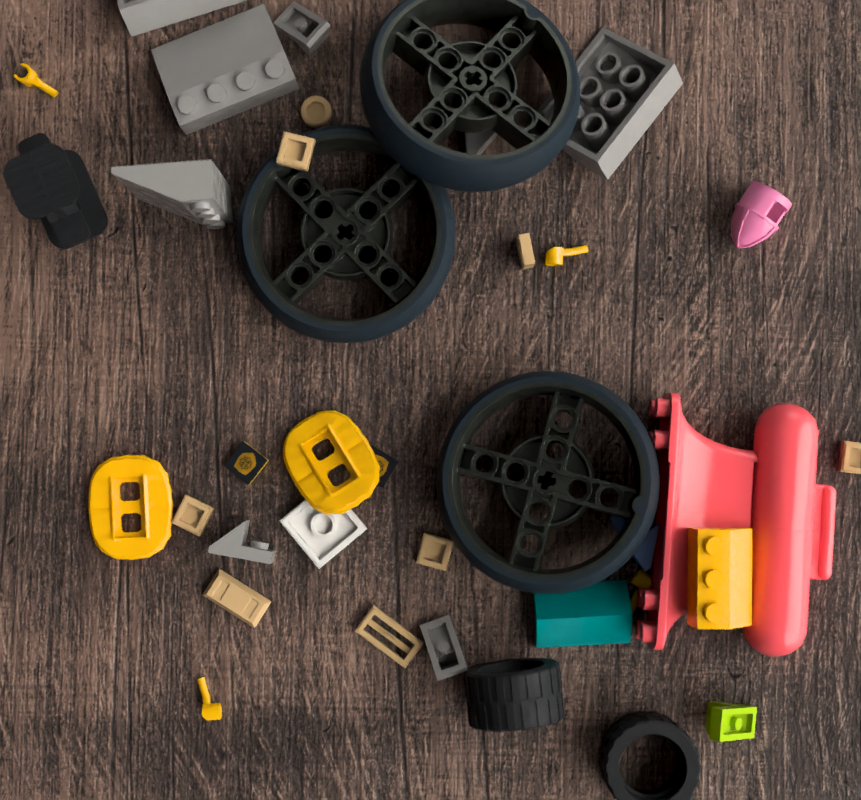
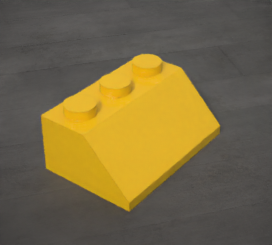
[687,527,753,629]

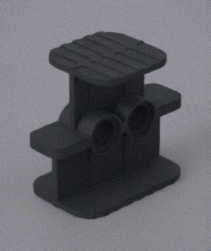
[3,133,108,249]

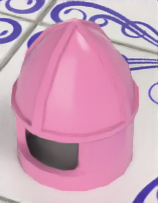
[731,181,792,249]

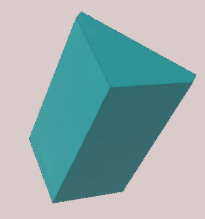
[533,580,633,648]

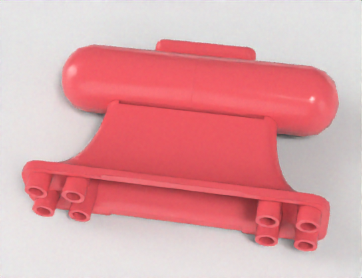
[635,393,836,657]

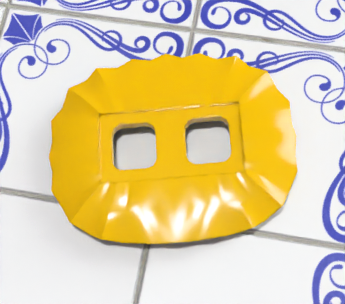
[283,410,380,515]
[88,454,174,560]

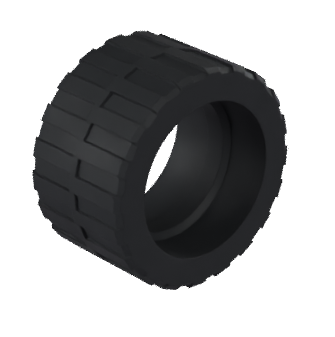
[463,658,565,732]
[598,711,701,800]

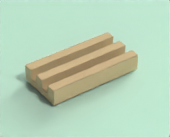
[355,605,424,668]

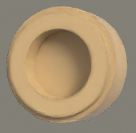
[301,96,332,129]

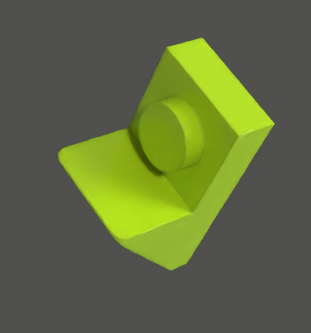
[705,701,757,742]

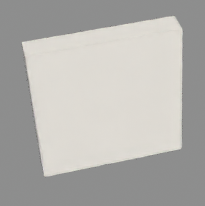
[280,500,368,569]

